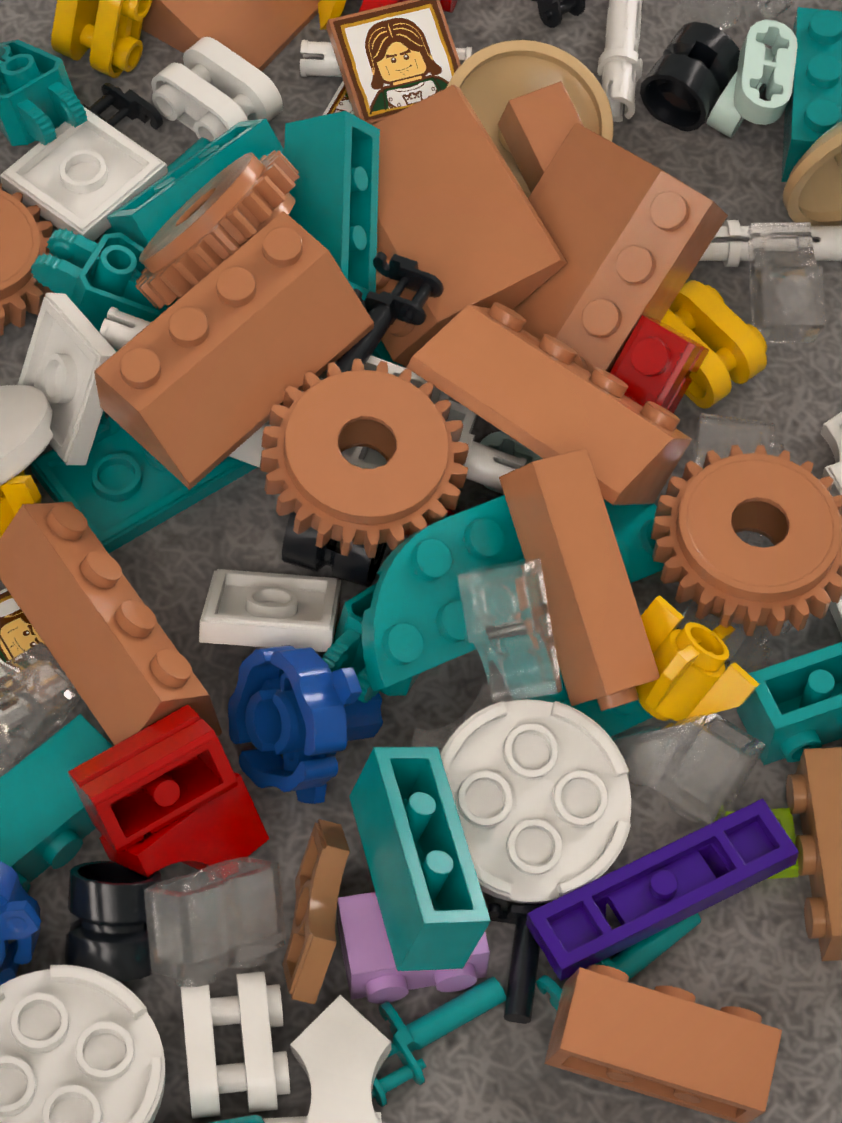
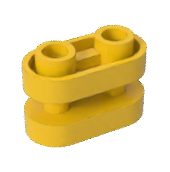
[51,0,152,78]
[661,280,767,409]

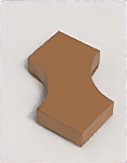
[282,819,350,1005]

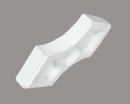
[290,995,392,1123]

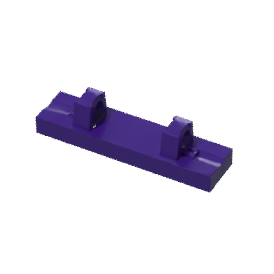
[526,798,799,981]

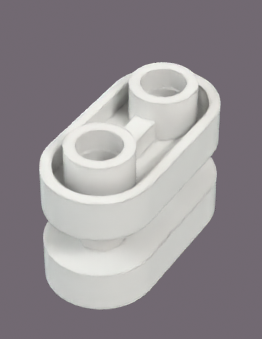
[151,37,283,142]
[180,971,290,1119]

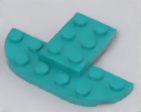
[362,495,664,737]

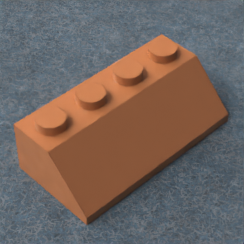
[94,211,374,490]
[406,302,692,505]
[0,502,222,745]

